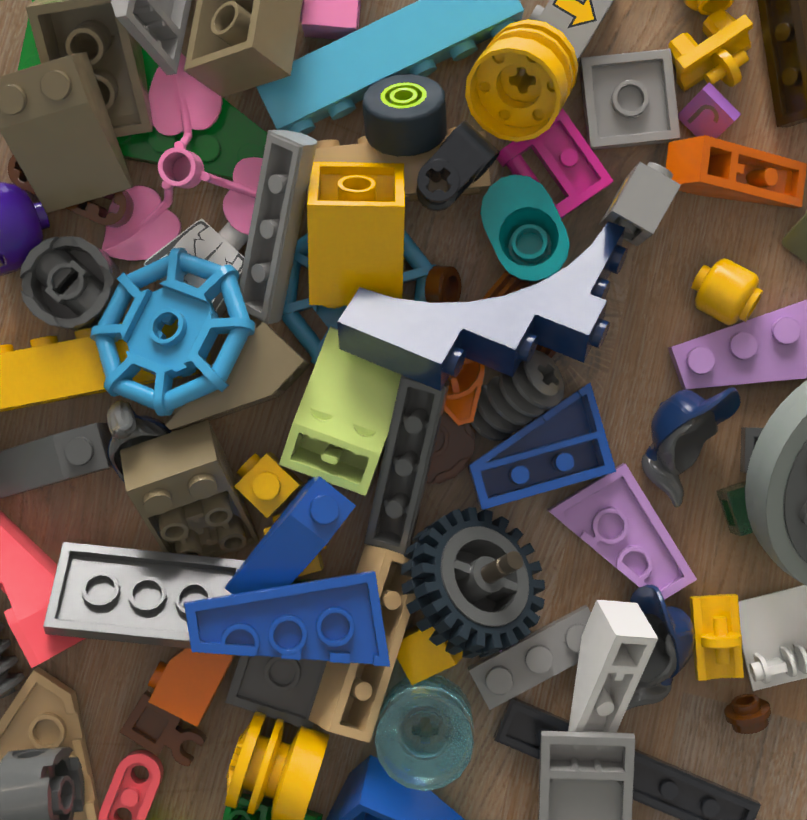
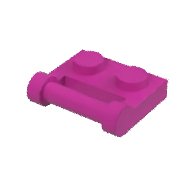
[497,108,614,219]

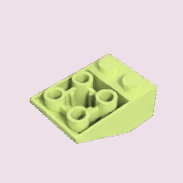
[279,327,401,496]

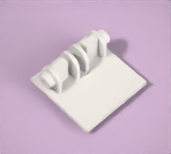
[738,585,807,691]

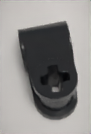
[416,120,500,212]

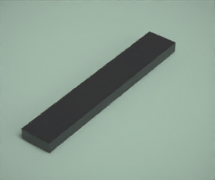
[493,697,761,820]

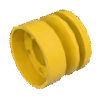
[465,19,578,142]
[224,711,330,820]

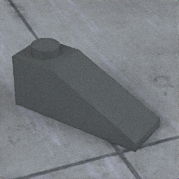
[0,423,113,499]

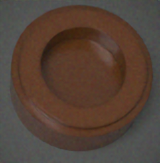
[425,265,462,303]

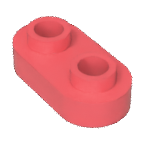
[98,750,164,820]

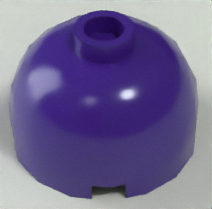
[0,182,50,276]

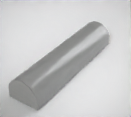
[239,130,317,324]

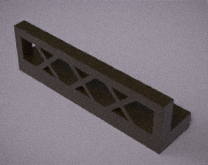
[757,0,807,128]

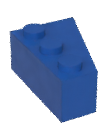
[467,382,616,510]

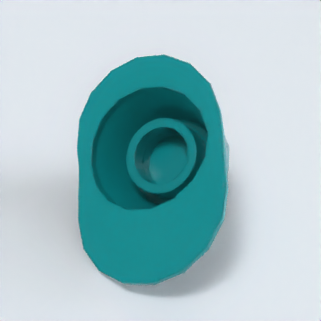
[480,174,570,282]

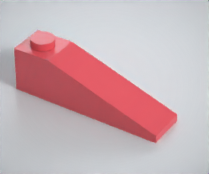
[0,510,86,668]

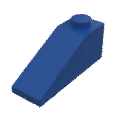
[224,476,356,594]

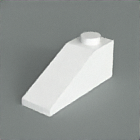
[568,600,658,733]

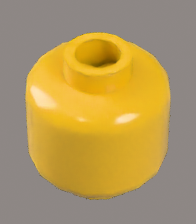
[691,258,763,325]

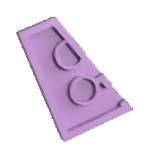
[547,463,697,600]

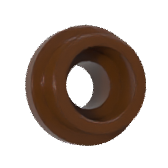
[724,694,771,734]

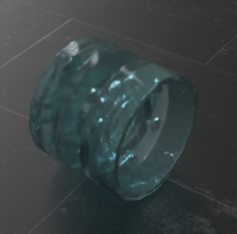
[375,675,474,791]

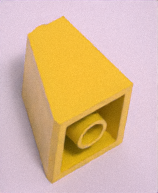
[307,162,405,308]

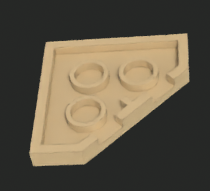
[0,667,100,820]

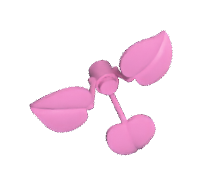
[102,53,263,261]

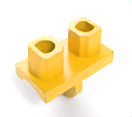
[668,8,753,92]
[690,594,744,681]

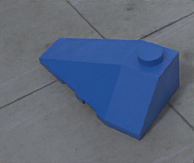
[326,755,465,820]

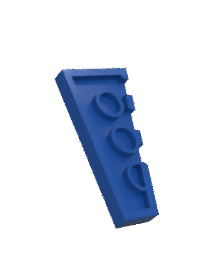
[184,571,390,667]

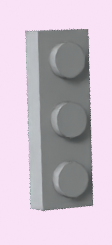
[468,604,591,710]

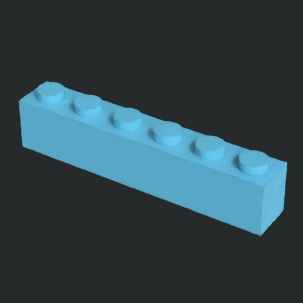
[256,0,524,135]

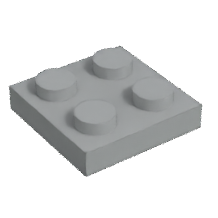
[579,49,680,150]

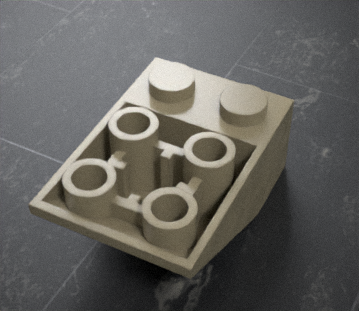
[165,322,310,430]
[120,420,260,557]

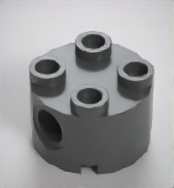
[20,236,121,331]
[0,747,85,820]

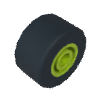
[362,74,447,157]

